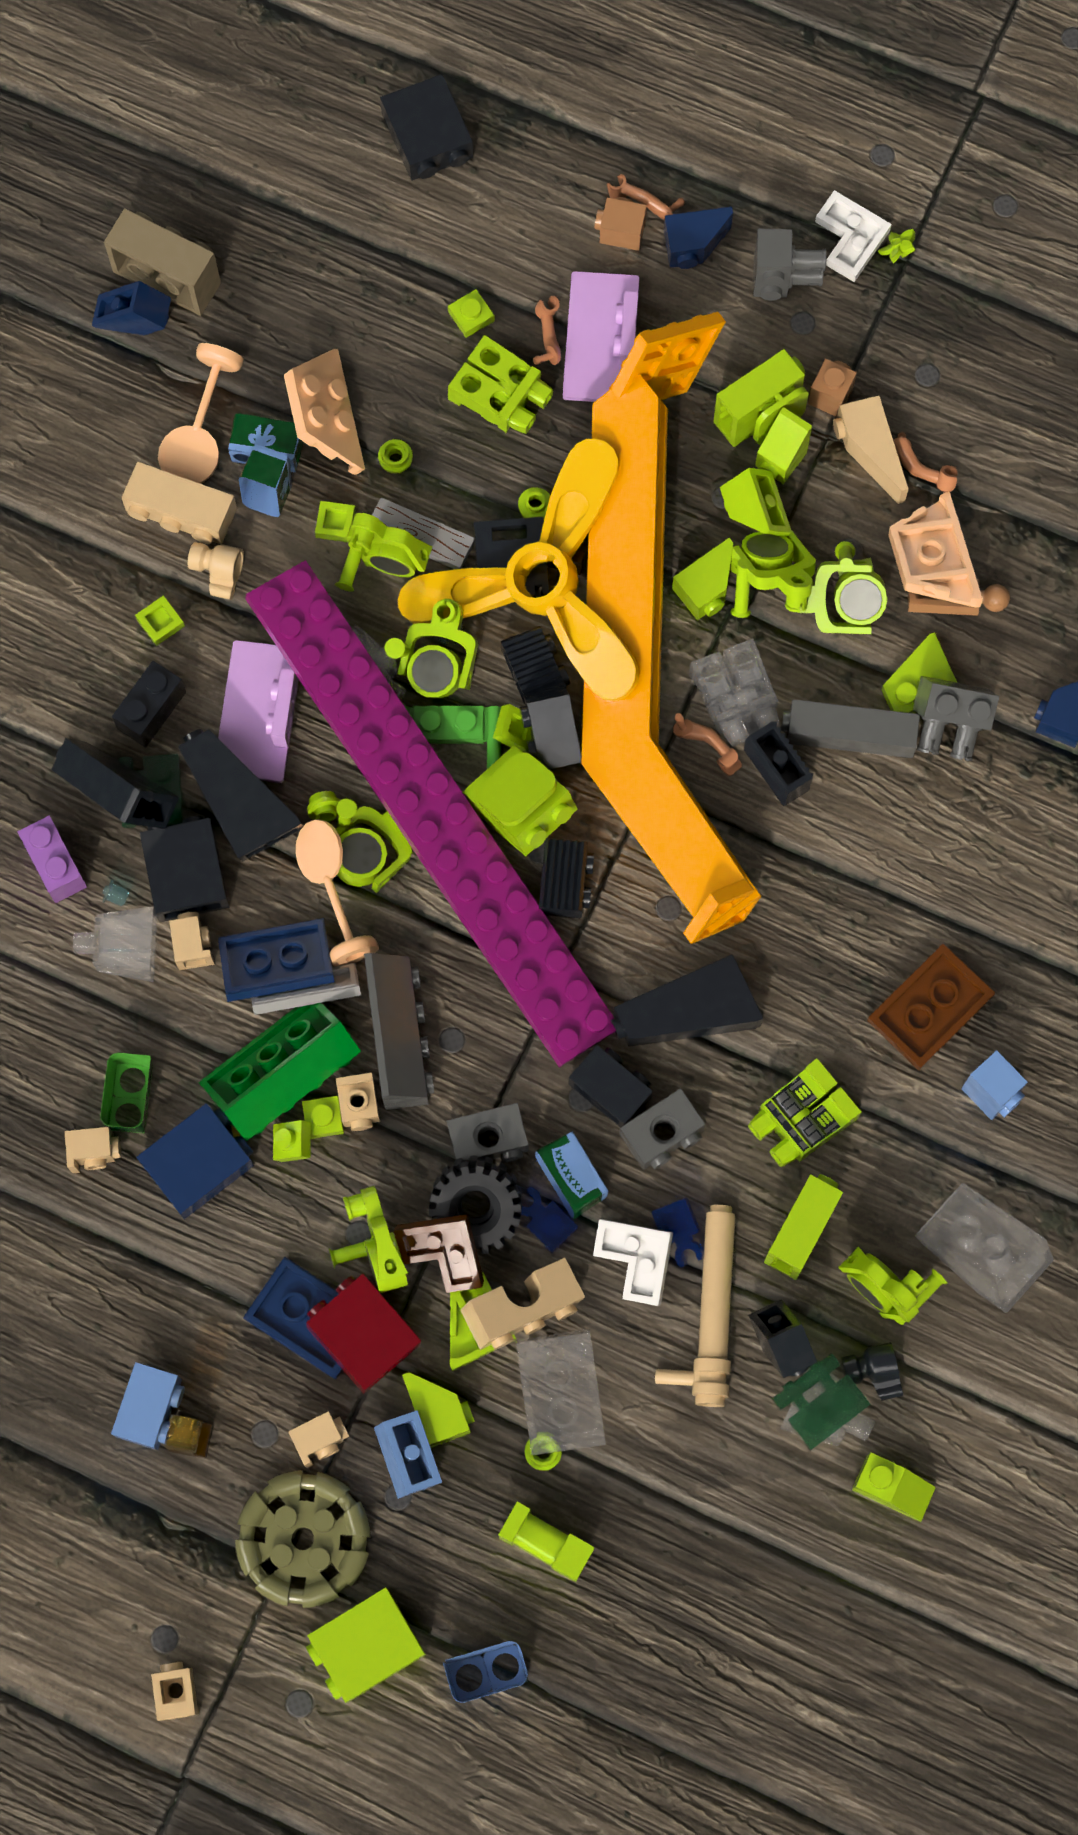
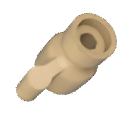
[187,542,244,600]

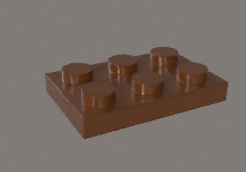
[867,944,995,1071]

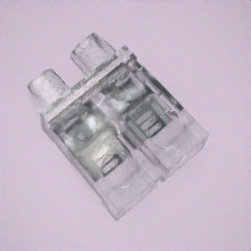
[689,639,780,747]

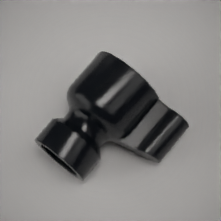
[841,1342,903,1401]

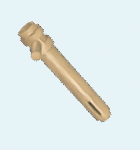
[655,1205,735,1407]

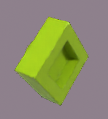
[448,289,495,338]
[315,501,356,542]
[135,595,185,646]
[493,704,532,752]
[302,1096,344,1139]
[273,1120,311,1162]

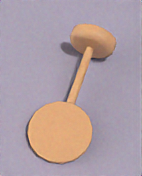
[158,343,244,484]
[296,819,379,966]

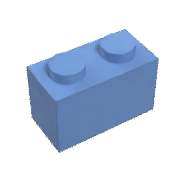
[961,1050,1028,1120]
[111,1362,185,1450]
[374,1410,442,1499]

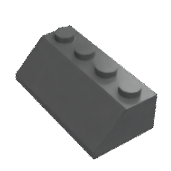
[364,953,434,1110]

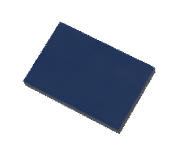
[218,918,335,1002]
[243,1257,343,1380]

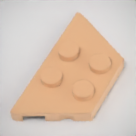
[284,349,365,475]
[888,492,983,608]

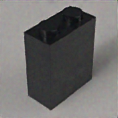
[380,74,473,181]
[139,816,230,922]

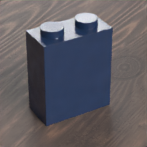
[136,1103,254,1220]

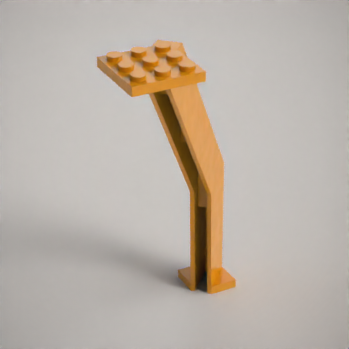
[581,312,762,944]

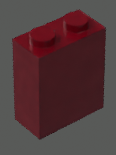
[306,1274,421,1394]

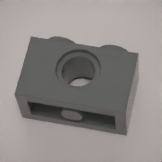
[619,1088,705,1171]
[447,1103,529,1163]

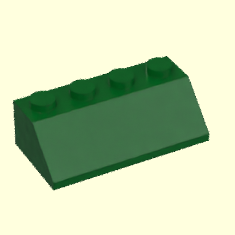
[198,1003,361,1141]

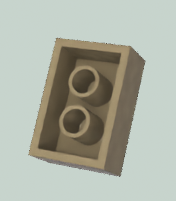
[104,208,221,316]

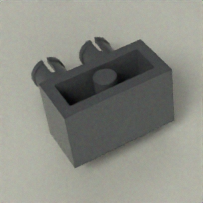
[753,229,826,301]
[913,676,1000,761]

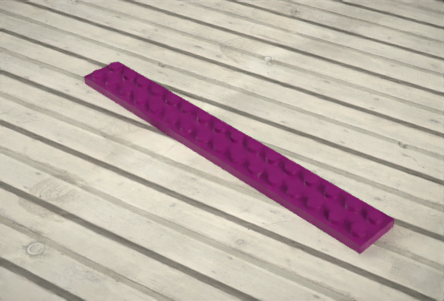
[245,560,616,1068]

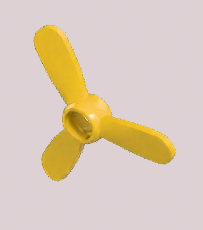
[398,438,639,701]

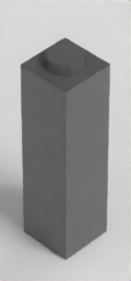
[781,699,920,759]

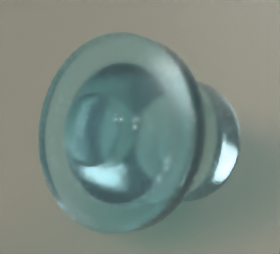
[102,879,129,906]

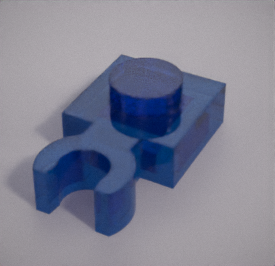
[521,1187,578,1254]
[651,1197,704,1267]

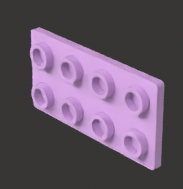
[563,271,639,402]
[218,640,299,783]

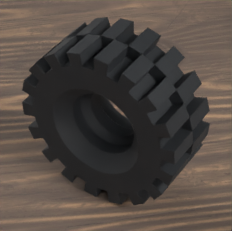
[429,1155,522,1254]

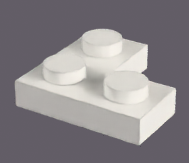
[815,190,892,282]
[593,1219,673,1306]

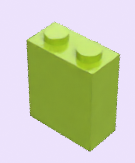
[764,1174,843,1280]
[306,1588,426,1703]

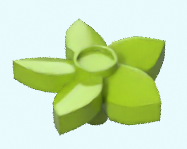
[878,229,916,264]

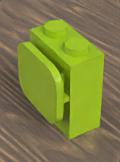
[713,349,809,447]
[462,745,577,856]

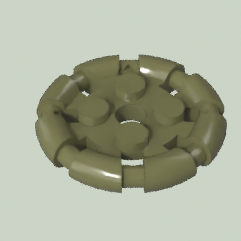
[235,1470,371,1608]

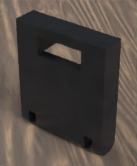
[474,517,549,605]

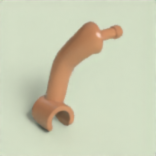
[607,174,685,220]
[533,296,561,365]
[893,432,958,492]
[673,713,742,776]

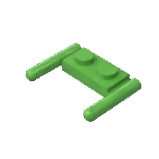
[404,706,501,769]

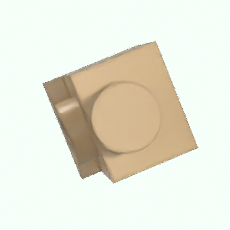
[169,912,215,970]
[336,1073,380,1131]
[65,1127,121,1173]
[288,1411,350,1468]
[151,1662,199,1721]

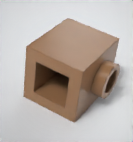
[595,197,647,251]
[808,359,857,417]

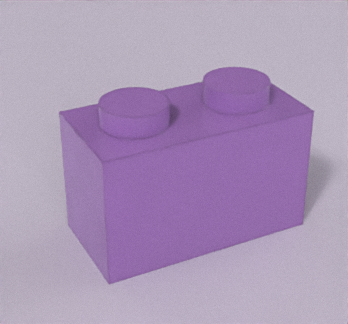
[17,815,87,903]

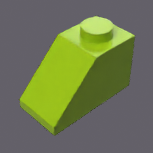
[755,407,812,484]
[720,468,792,536]
[672,538,733,621]
[402,1372,475,1448]
[852,1453,936,1522]

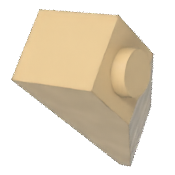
[833,396,908,504]

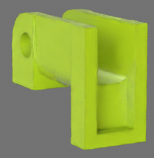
[498,1501,595,1582]

